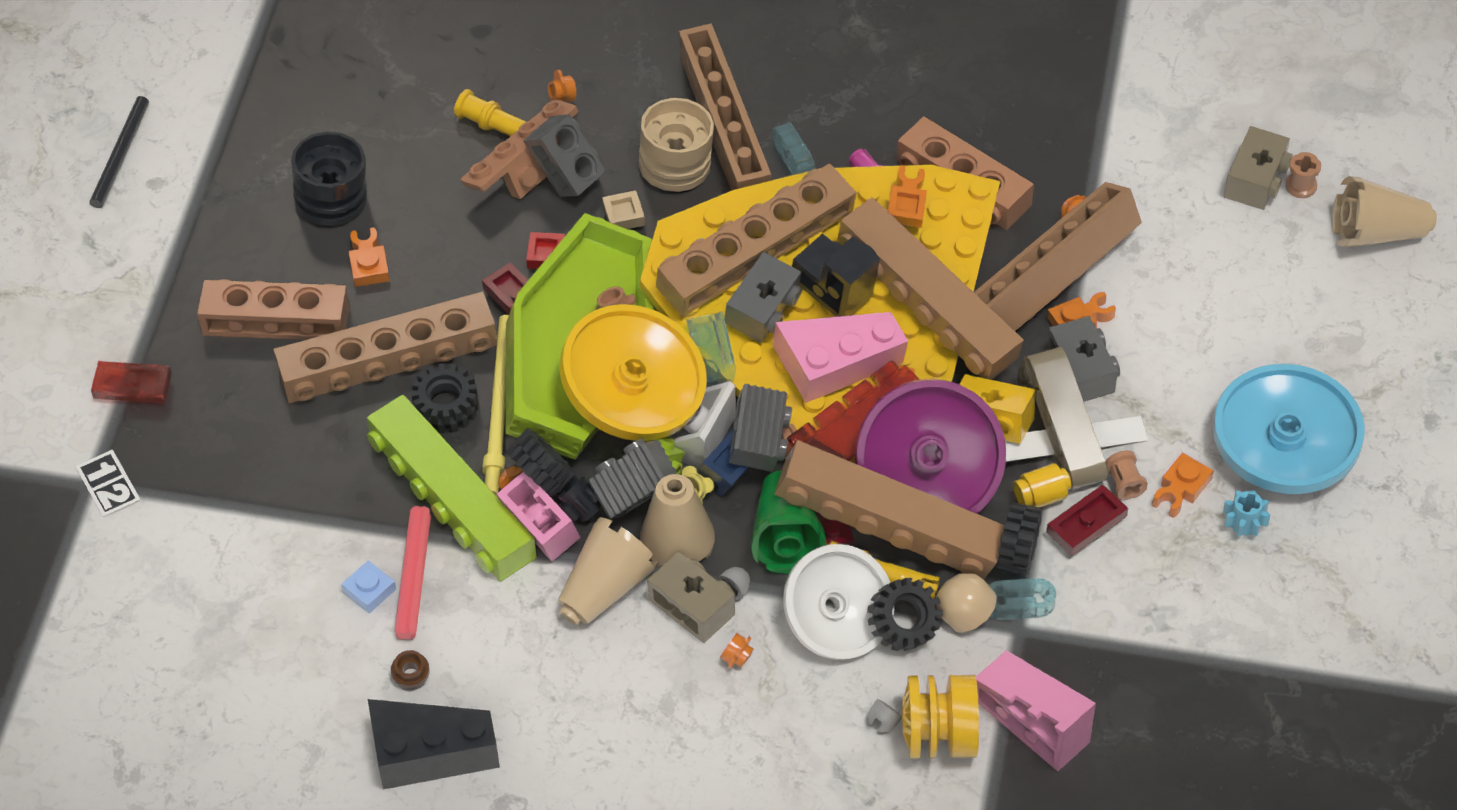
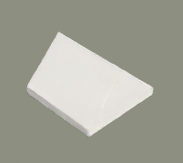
[668,381,736,469]

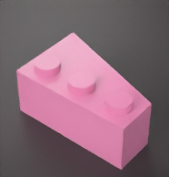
[772,312,908,403]
[976,650,1096,771]

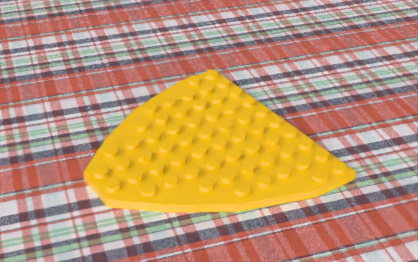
[640,165,1000,464]

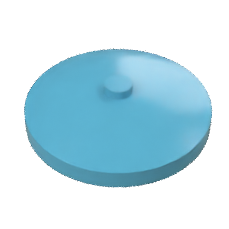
[1213,364,1365,494]

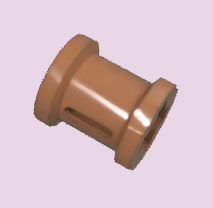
[1286,152,1321,198]
[1105,450,1148,500]

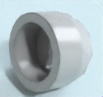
[717,567,750,601]
[868,698,902,733]

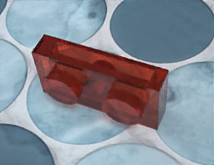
[91,361,172,403]

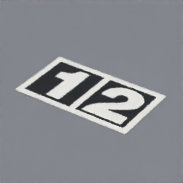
[75,450,141,517]

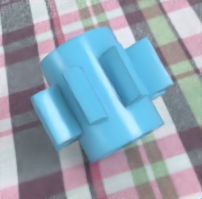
[1223,490,1271,537]

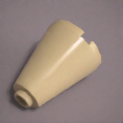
[1333,176,1437,247]
[640,474,715,568]
[558,517,659,625]

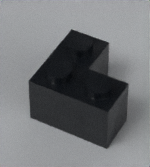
[792,233,880,317]

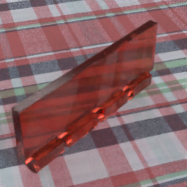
[787,360,920,461]

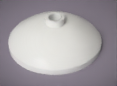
[783,544,894,660]

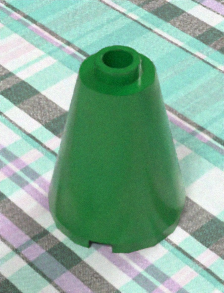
[750,471,827,574]

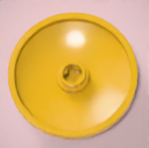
[560,304,707,441]

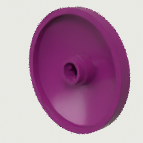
[855,379,1006,514]

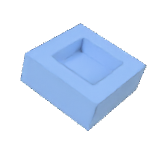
[341,560,396,613]

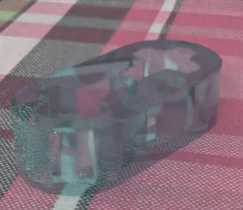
[771,122,816,175]
[989,578,1056,620]

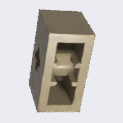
[1224,126,1293,210]
[647,551,735,643]

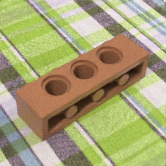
[897,116,1034,230]
[197,279,350,340]

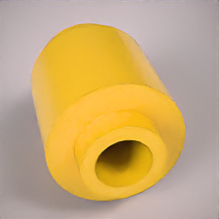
[1013,463,1071,508]

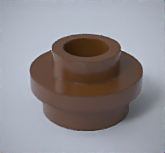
[391,650,430,688]

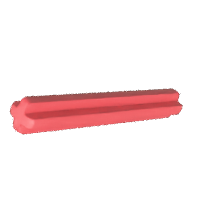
[395,506,431,640]

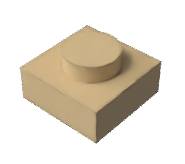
[602,190,645,229]

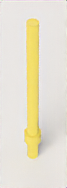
[482,315,509,498]

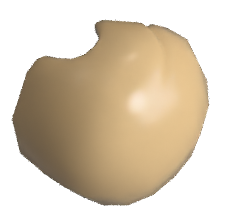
[936,574,997,633]

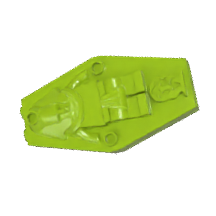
[506,213,654,460]

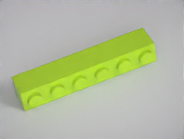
[367,395,537,582]

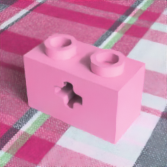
[497,472,581,561]

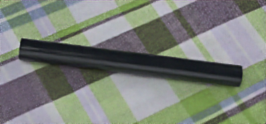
[89,96,149,208]

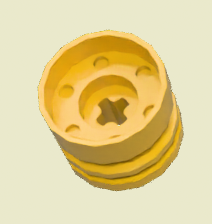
[902,674,979,759]

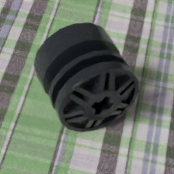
[291,131,367,226]

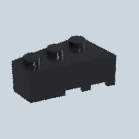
[367,699,500,790]

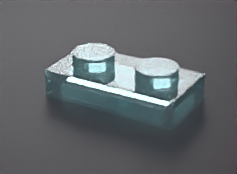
[686,312,736,388]

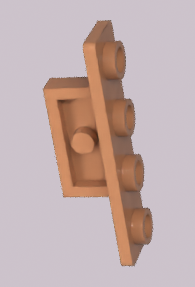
[461,100,578,199]

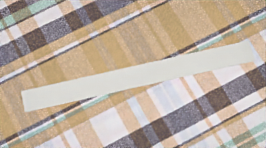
[1005,416,1148,461]

